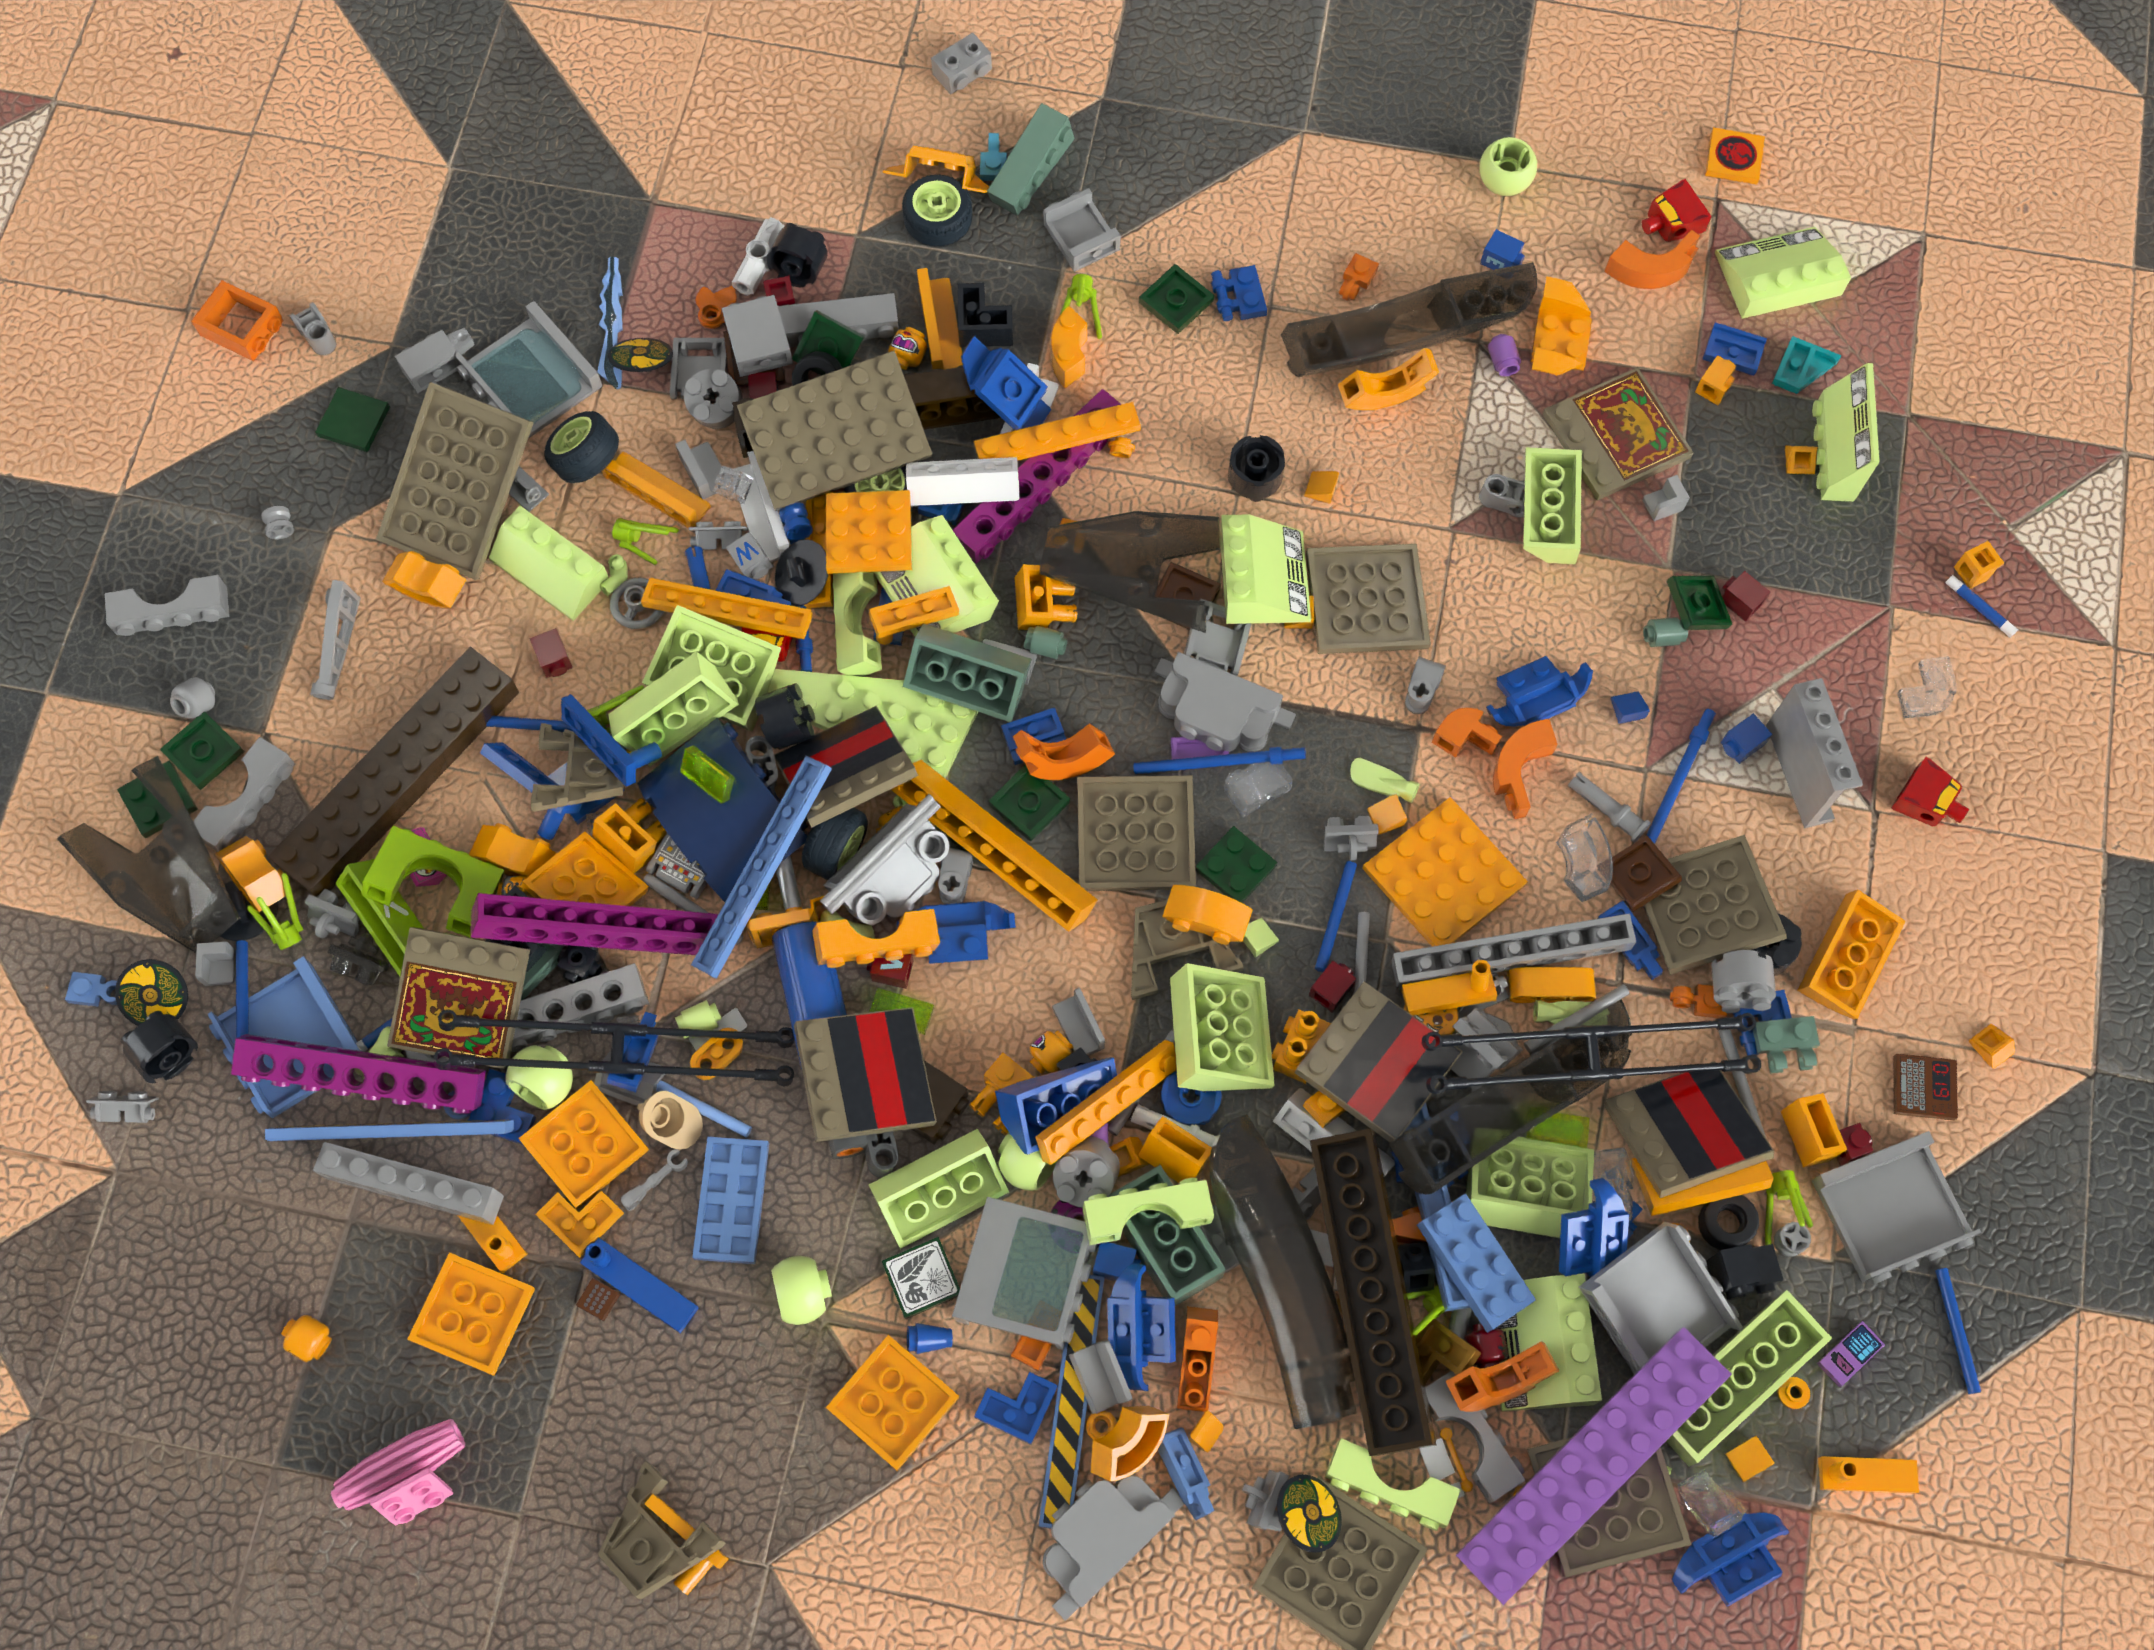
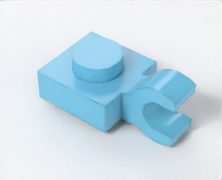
[980,133,1007,181]

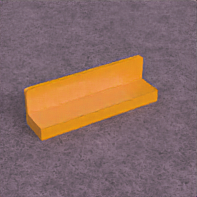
[917,268,963,370]
[602,452,711,528]

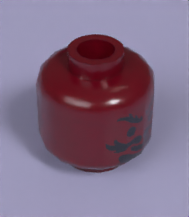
[1464,1324,1508,1368]

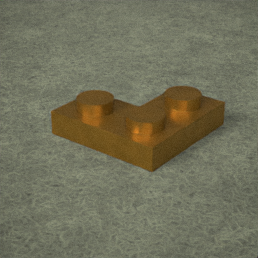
[1416,1318,1481,1384]

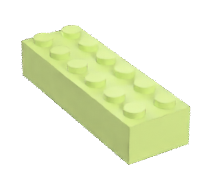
[1666,1290,1832,1467]

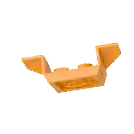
[882,145,990,193]
[1530,276,1592,376]
[745,896,824,949]

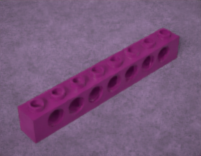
[953,389,1121,564]
[471,893,718,955]
[231,1034,486,1114]

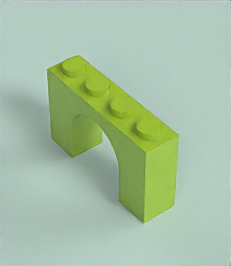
[361,826,504,938]

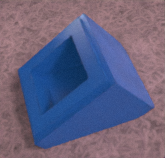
[1610,691,1650,724]

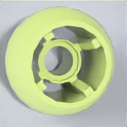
[1479,137,1537,196]
[506,1045,573,1110]
[998,1132,1058,1191]
[771,1256,832,1325]

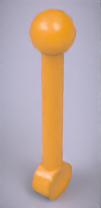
[1439,1427,1473,1492]

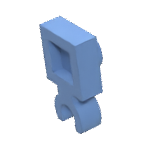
[65,972,117,1007]

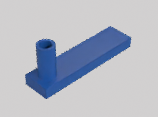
[561,694,662,787]
[480,742,583,840]
[580,1237,699,1334]

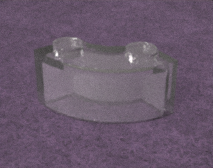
[1556,813,1613,902]

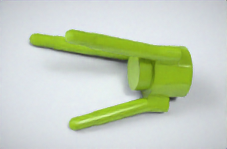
[1060,274,1102,339]
[612,518,679,565]
[587,685,644,734]
[247,873,304,950]
[1765,1170,1813,1245]
[1407,1284,1445,1337]

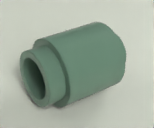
[1643,617,1688,647]
[1024,626,1067,659]

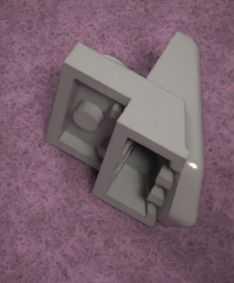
[1451,1008,1523,1088]

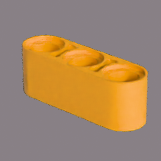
[1508,967,1596,1003]

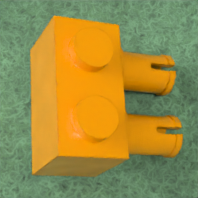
[1015,564,1077,630]
[592,798,667,873]
[1272,1009,1331,1084]
[969,1052,1035,1136]

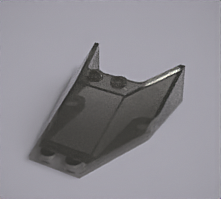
[1039,511,1221,633]
[57,756,241,953]

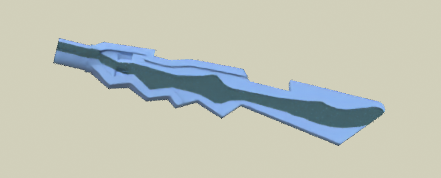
[597,257,623,389]

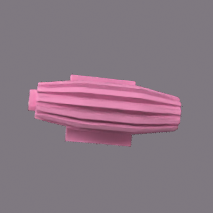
[331,1419,465,1526]

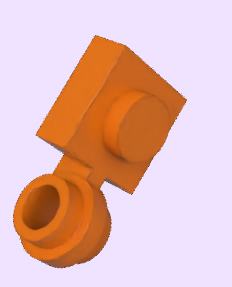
[1339,253,1379,301]
[1670,984,1727,1018]

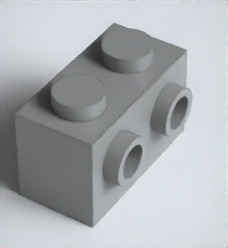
[931,33,992,95]

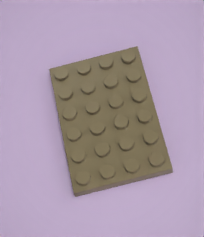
[737,350,933,511]
[376,382,534,580]

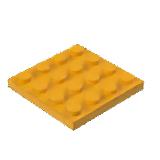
[1362,797,1528,947]

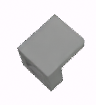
[1642,475,1690,521]
[195,941,236,986]

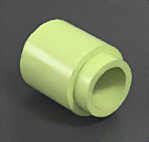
[675,1000,722,1039]

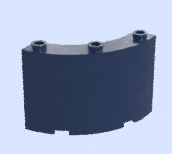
[637,718,808,902]

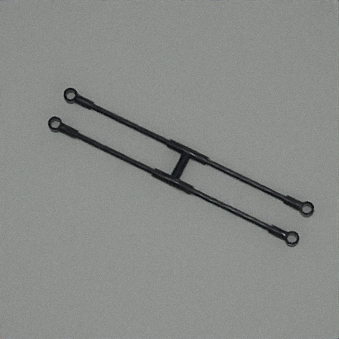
[434,1009,795,1087]
[1421,1013,1761,1094]

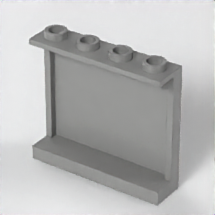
[1766,678,1863,828]
[1812,1131,1982,1284]
[1579,1222,1743,1374]

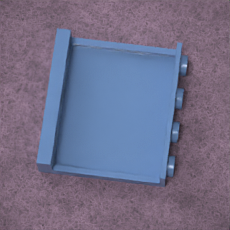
[208,956,362,1118]

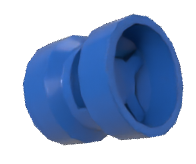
[779,502,813,541]

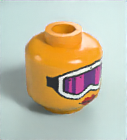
[888,327,928,370]
[1029,1030,1074,1074]

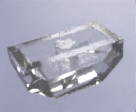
[1677,1470,1748,1537]

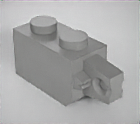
[395,328,475,394]

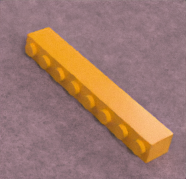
[891,760,1098,932]

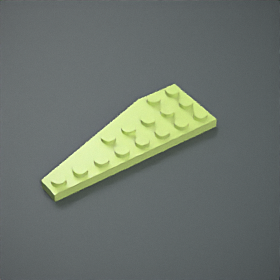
[768,669,978,779]

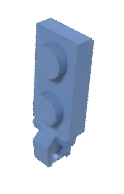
[1158,1427,1214,1520]

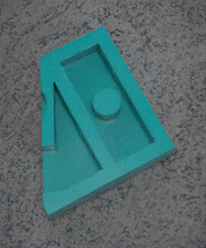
[1772,336,1841,394]

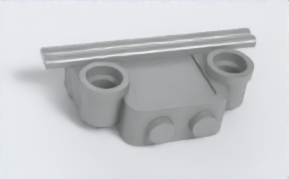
[1154,652,1296,752]
[820,794,949,925]
[1042,1475,1184,1621]

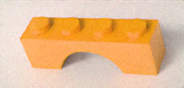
[812,909,940,968]

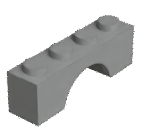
[105,575,229,636]
[187,737,295,852]
[1426,1371,1525,1504]

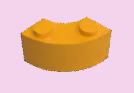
[1051,306,1087,388]
[382,551,466,608]
[469,823,557,876]
[215,836,286,912]
[1162,885,1253,945]
[1091,1406,1169,1481]

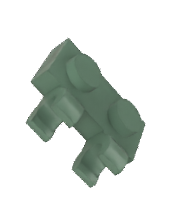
[1753,1016,1820,1074]

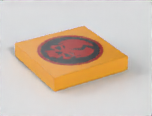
[1705,127,1765,185]

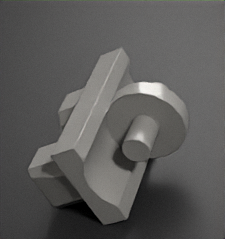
[1323,816,1379,861]
[305,889,360,939]
[1242,1470,1289,1532]

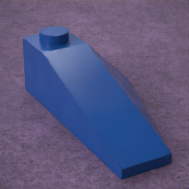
[995,1057,1117,1155]

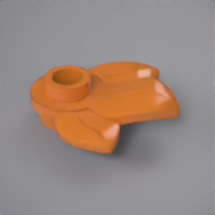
[695,286,737,329]

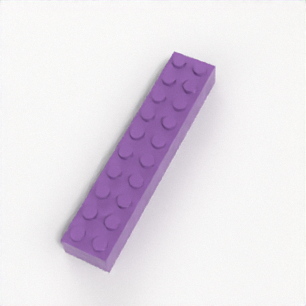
[1456,1327,1732,1605]

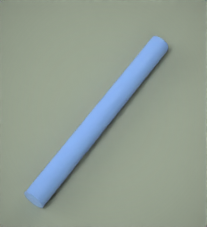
[656,1080,752,1138]

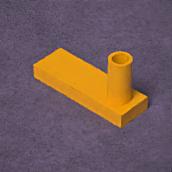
[868,586,959,645]
[1402,960,1497,1015]
[457,1214,528,1274]
[1818,1456,1919,1494]
[645,1494,729,1595]

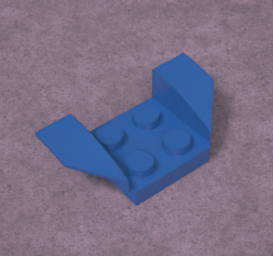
[961,336,1051,431]

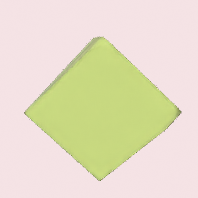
[1243,918,1279,958]

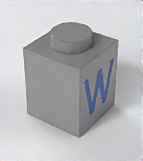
[726,532,774,580]

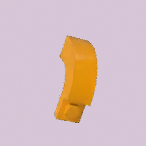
[1338,348,1439,410]

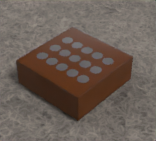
[576,1278,620,1321]

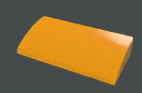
[1797,889,1906,1020]
[1631,1158,1774,1216]

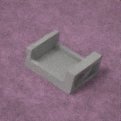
[1043,188,1121,272]
[721,295,793,377]

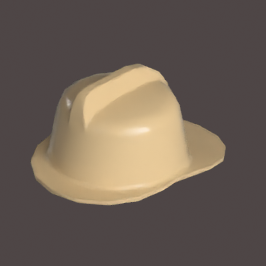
[636,1090,703,1150]

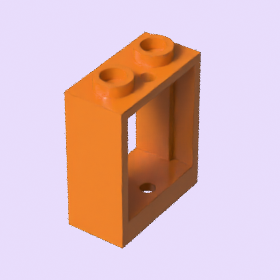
[191,280,284,362]

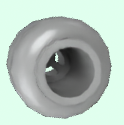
[170,677,215,719]

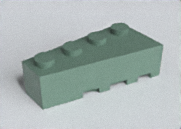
[987,103,1075,216]

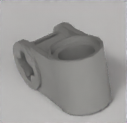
[289,302,337,355]
[1479,474,1525,517]
[1405,657,1446,714]
[938,848,974,904]

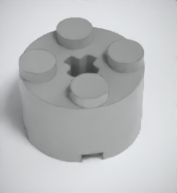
[684,369,743,429]
[1711,950,1776,1013]
[1053,1136,1120,1208]

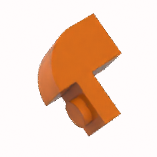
[1432,707,1502,758]

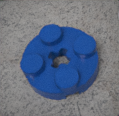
[1161,1071,1222,1126]

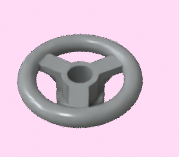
[610,578,664,629]

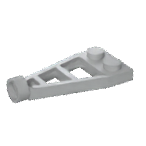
[310,580,361,700]

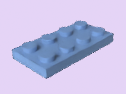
[692,1137,769,1264]
[1417,1193,1536,1333]

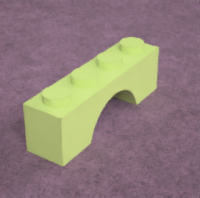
[832,572,882,677]
[1083,1178,1214,1245]
[1325,1438,1461,1531]

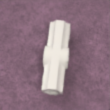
[732,217,785,296]

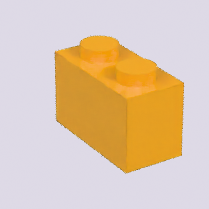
[1781,1093,1847,1168]
[1138,1116,1214,1183]

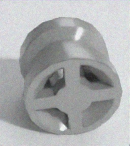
[261,506,294,540]
[1774,1222,1811,1257]

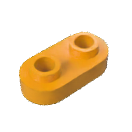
[690,1028,743,1080]

